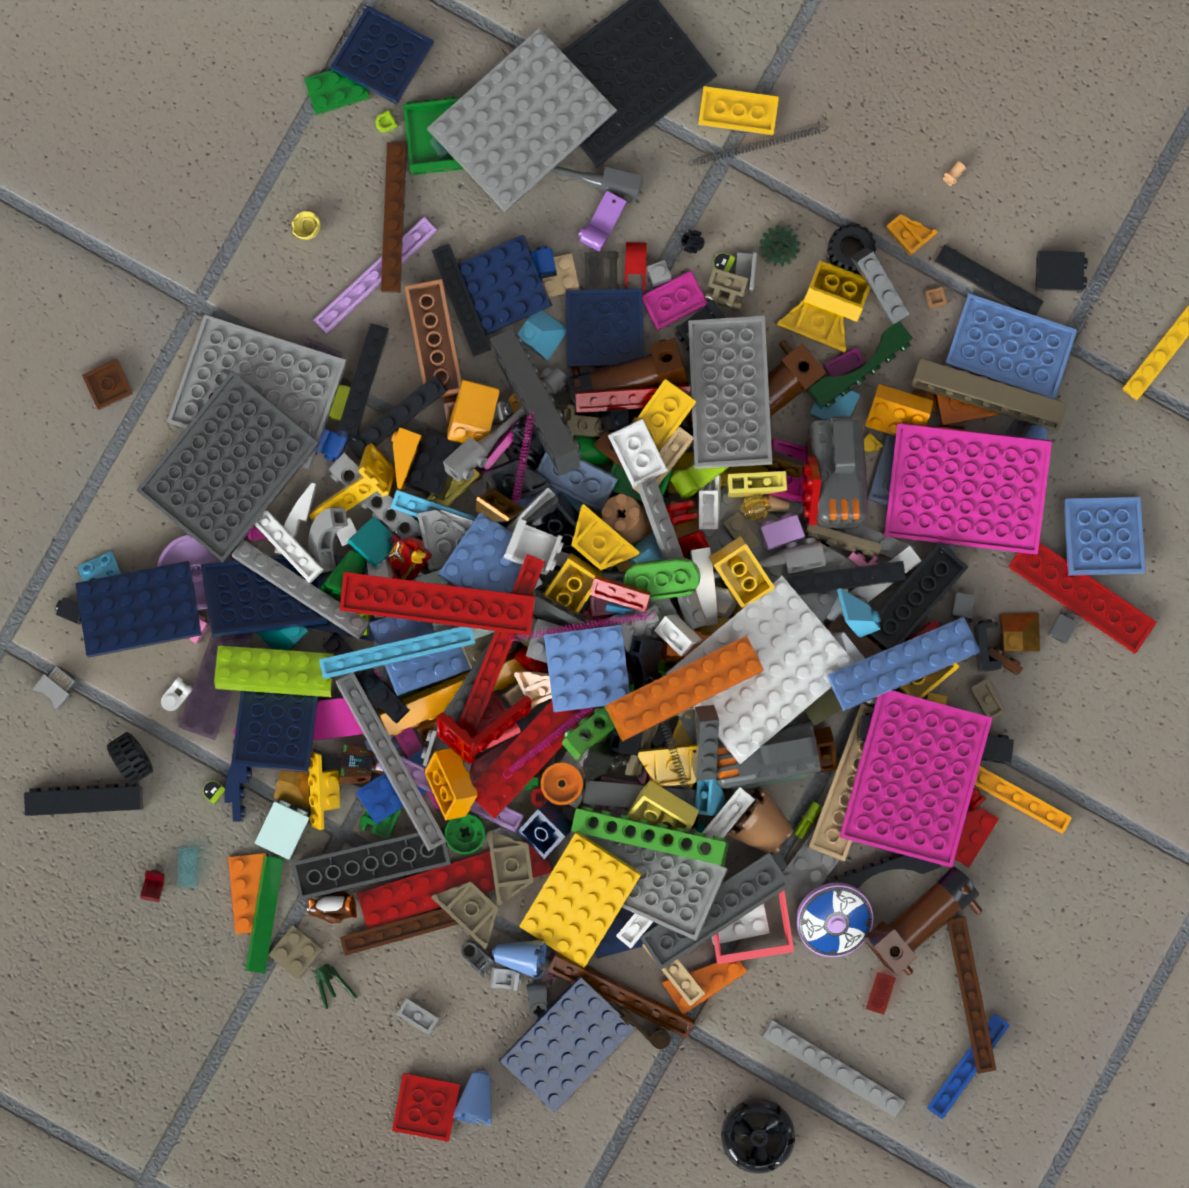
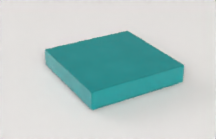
[347,516,394,568]

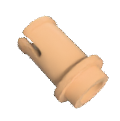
[943,161,966,186]

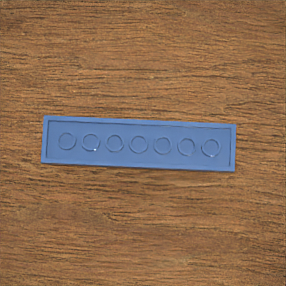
[827,617,980,711]

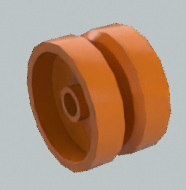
[540,762,583,805]

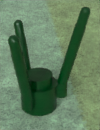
[315,964,357,1009]

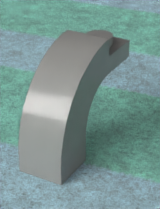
[308,507,348,573]

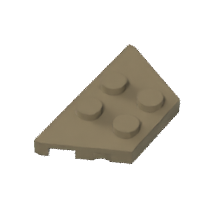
[487,831,534,905]
[431,882,499,949]

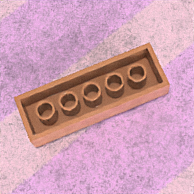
[404,279,462,399]

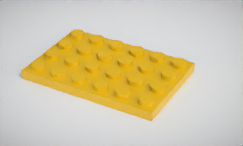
[519,831,642,968]

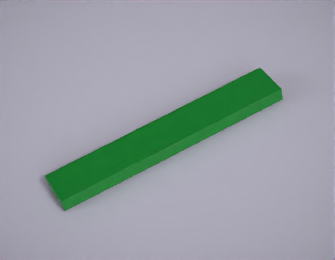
[245,856,284,973]

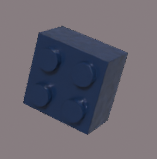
[517,800,572,859]

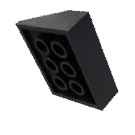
[525,492,595,570]

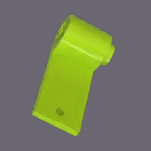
[670,465,729,500]

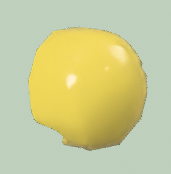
[292,211,321,240]

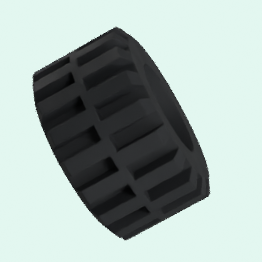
[827,223,876,274]
[107,732,153,785]

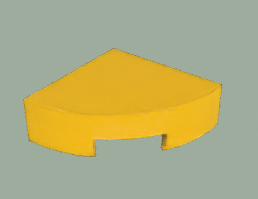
[864,433,883,452]

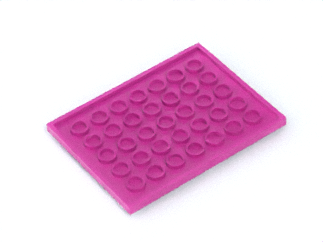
[884,422,1052,555]
[839,691,993,868]

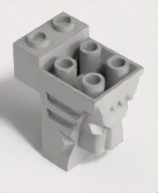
[602,598,677,653]

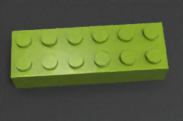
[214,646,334,697]

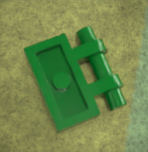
[359,809,401,840]

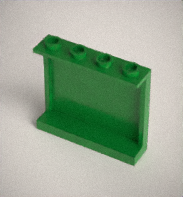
[403,96,464,176]

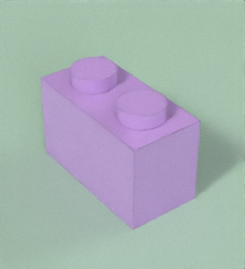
[759,514,805,552]

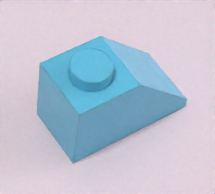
[695,779,725,816]

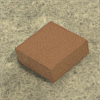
[924,286,948,310]

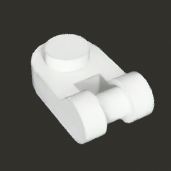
[161,676,194,711]

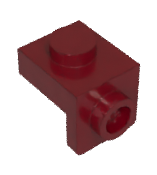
[140,870,165,902]

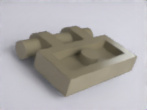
[705,268,750,310]

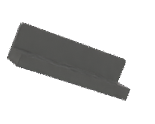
[534,591,603,630]

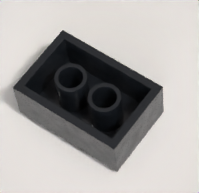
[405,430,462,501]

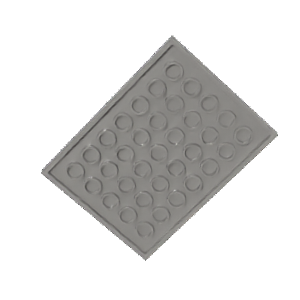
[427,28,617,212]
[167,314,348,470]

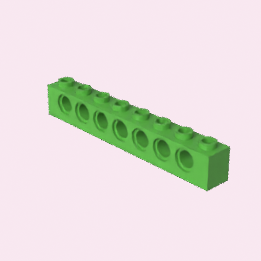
[562,660,679,761]
[571,806,729,866]

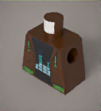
[339,743,383,785]

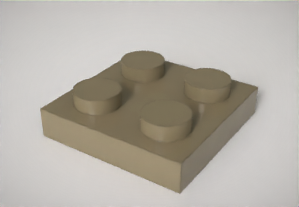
[269,925,323,980]

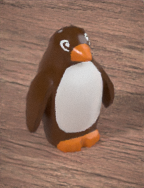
[306,892,357,924]

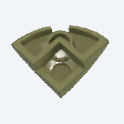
[804,691,842,726]

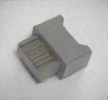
[32,666,76,710]

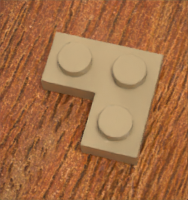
[542,253,580,298]

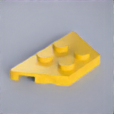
[777,300,846,353]
[571,504,640,571]
[638,744,697,787]

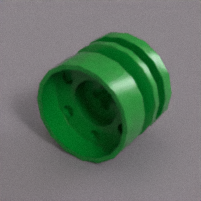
[445,811,485,854]

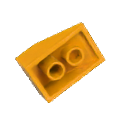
[446,379,500,443]
[391,427,423,491]

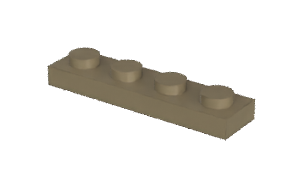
[804,524,882,557]

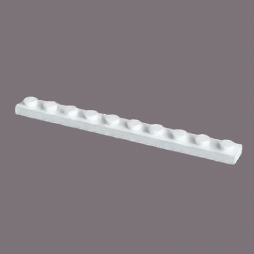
[616,787,755,948]

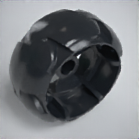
[721,1098,795,1174]

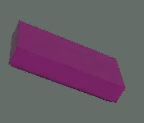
[823,347,866,377]

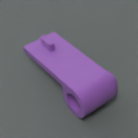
[578,190,627,252]

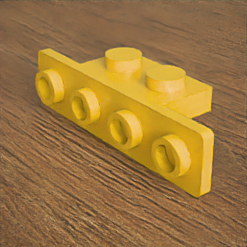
[308,751,340,830]

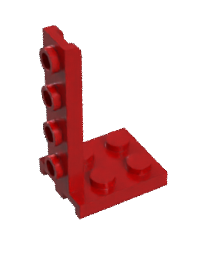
[437,696,532,765]

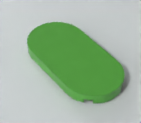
[623,557,701,601]

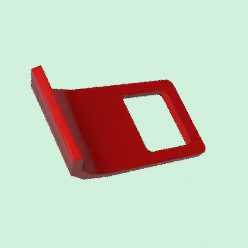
[625,242,647,294]

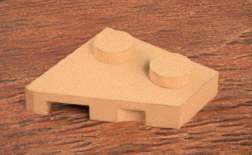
[514,670,552,706]

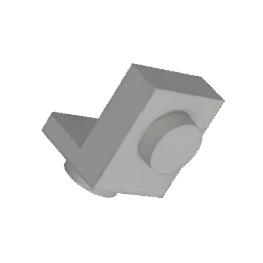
[490,967,521,991]

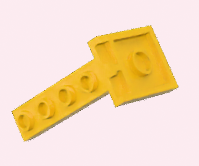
[308,443,396,521]

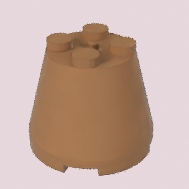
[598,494,653,546]
[727,787,793,854]

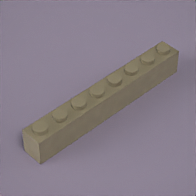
[911,359,1067,431]

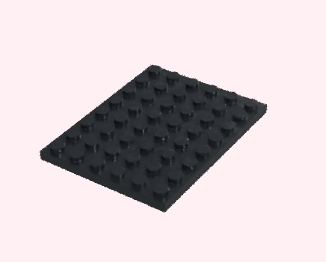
[561,0,717,168]

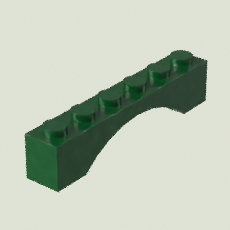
[807,321,913,409]

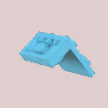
[77,551,121,581]

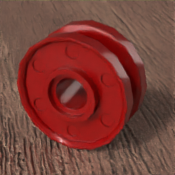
[666,501,698,526]

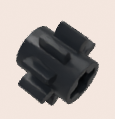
[681,229,705,254]
[510,421,534,444]

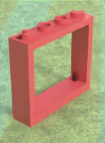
[713,890,794,964]

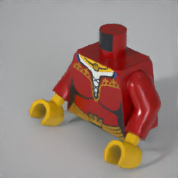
[387,534,432,580]

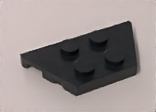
[483,457,551,501]

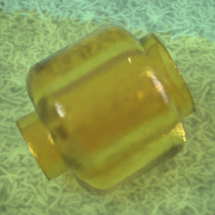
[741,494,771,522]

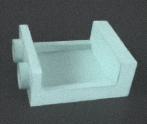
[255,800,310,860]

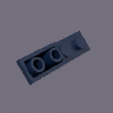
[224,764,252,822]

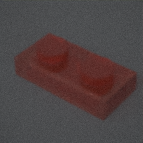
[865,972,896,1015]

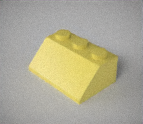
[626,781,699,844]

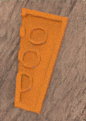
[228,853,267,934]
[661,961,747,1014]

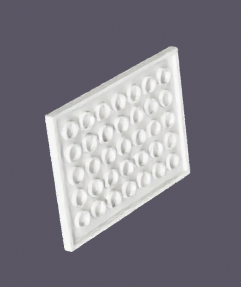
[665,576,855,764]

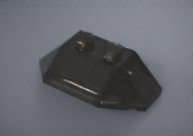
[579,737,630,782]

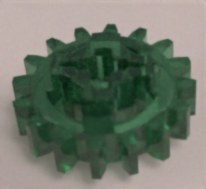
[759,225,801,267]

